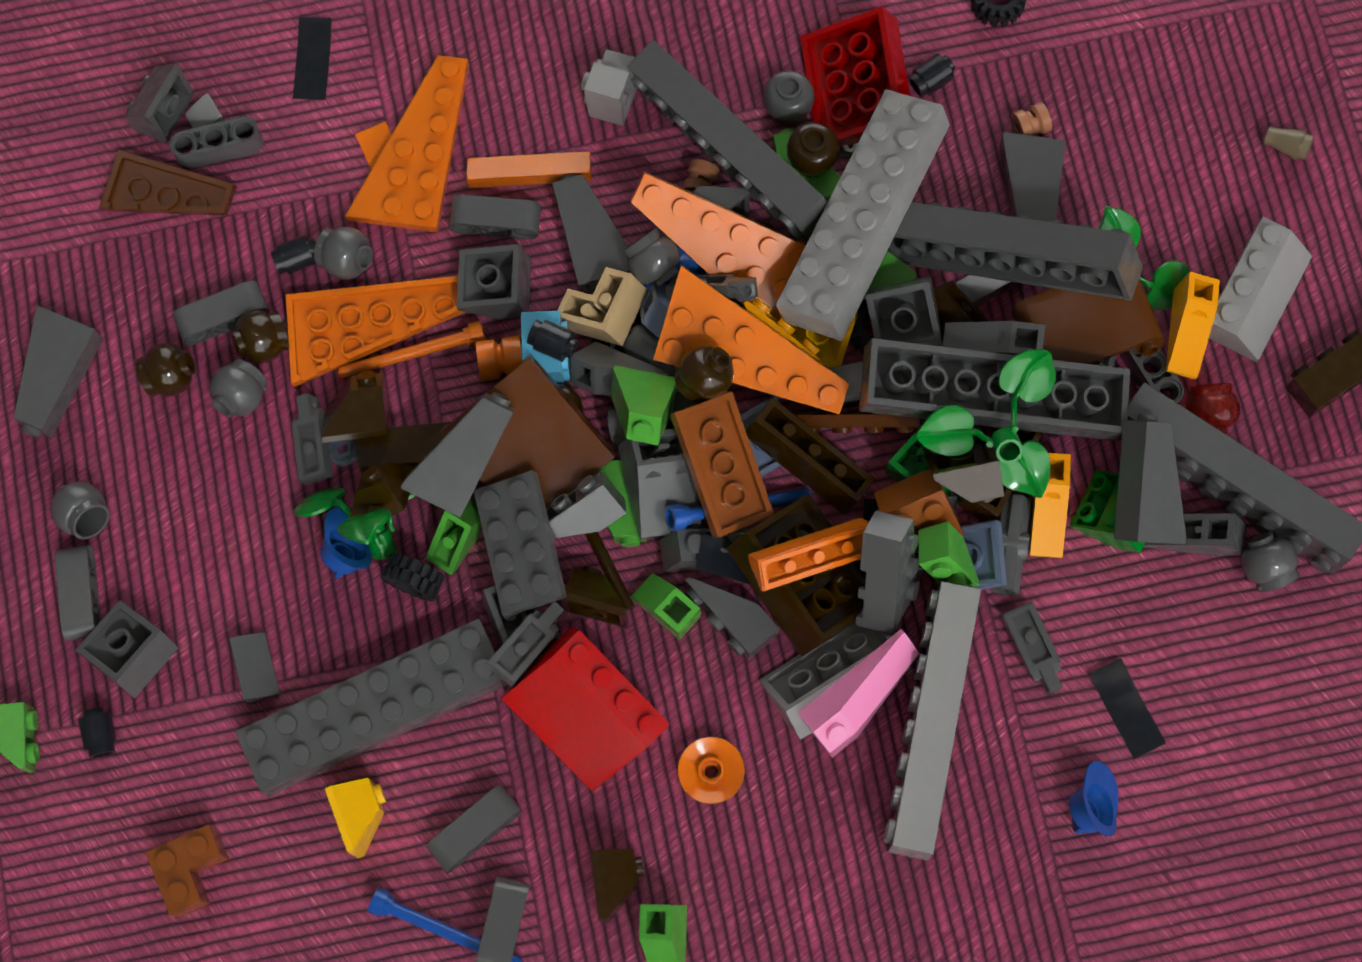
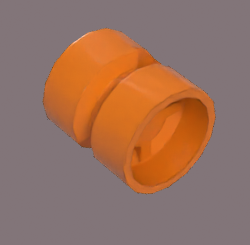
[476,335,522,382]

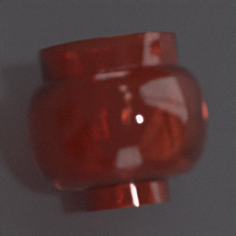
[1185,383,1241,434]

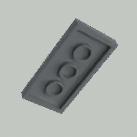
[474,470,567,617]

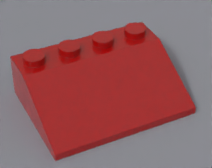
[800,6,910,146]
[500,627,670,791]

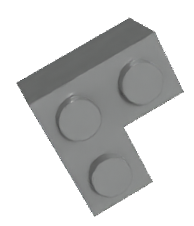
[581,49,637,126]

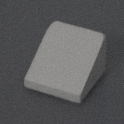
[185,93,224,128]

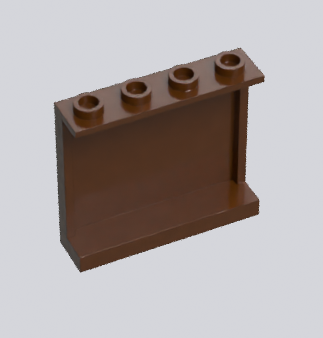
[439,354,615,509]

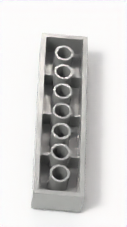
[776,89,950,341]
[883,581,981,860]

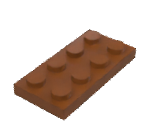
[670,391,774,538]

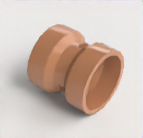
[1011,102,1052,136]
[682,159,720,191]

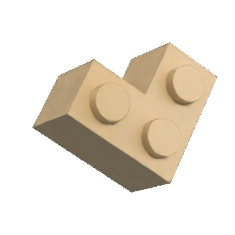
[557,267,648,346]

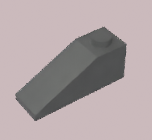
[1144,513,1246,556]

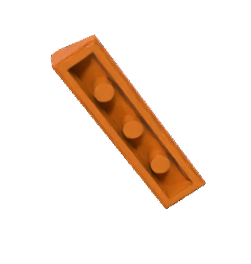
[466,151,592,188]
[748,518,870,592]

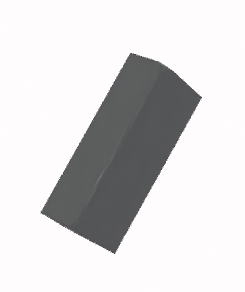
[955,275,1020,307]
[229,632,280,704]

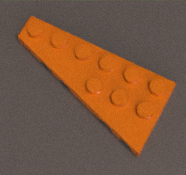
[345,55,469,232]
[631,171,806,320]
[653,265,849,415]
[286,276,466,387]

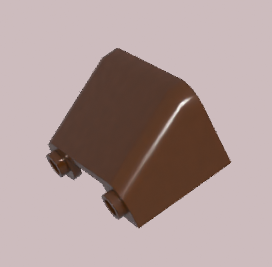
[1011,278,1165,365]

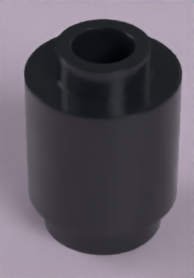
[908,53,955,97]
[271,234,316,275]
[527,320,578,362]
[78,707,117,759]

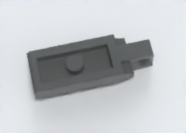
[665,274,758,302]
[291,393,333,484]
[486,601,564,687]
[1001,602,1062,695]

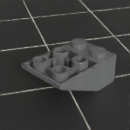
[618,428,701,539]

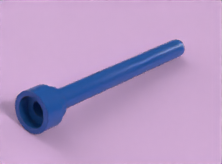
[665,488,812,531]
[368,887,522,962]

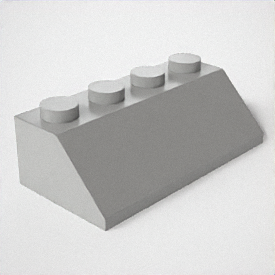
[1209,216,1312,362]
[759,619,911,740]

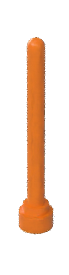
[338,320,486,378]

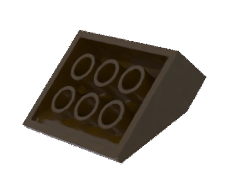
[726,493,866,656]

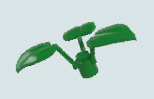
[1098,206,1190,310]
[916,349,1056,498]
[292,487,415,560]

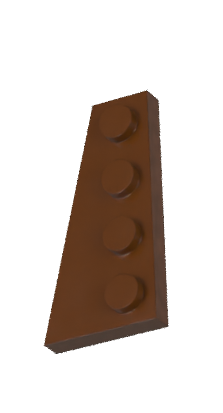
[99,150,237,216]
[794,409,927,433]

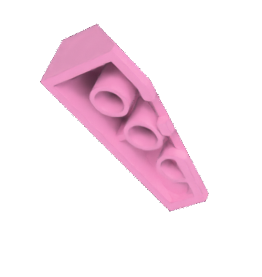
[797,629,919,758]

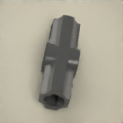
[990,494,1031,596]

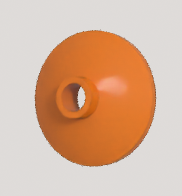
[678,737,745,804]

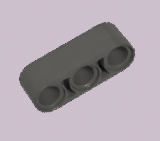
[169,116,264,169]
[449,195,542,239]
[172,281,269,346]
[1119,349,1184,404]
[55,545,101,641]
[426,784,522,873]
[476,876,530,962]

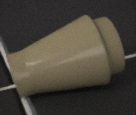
[1264,126,1314,161]

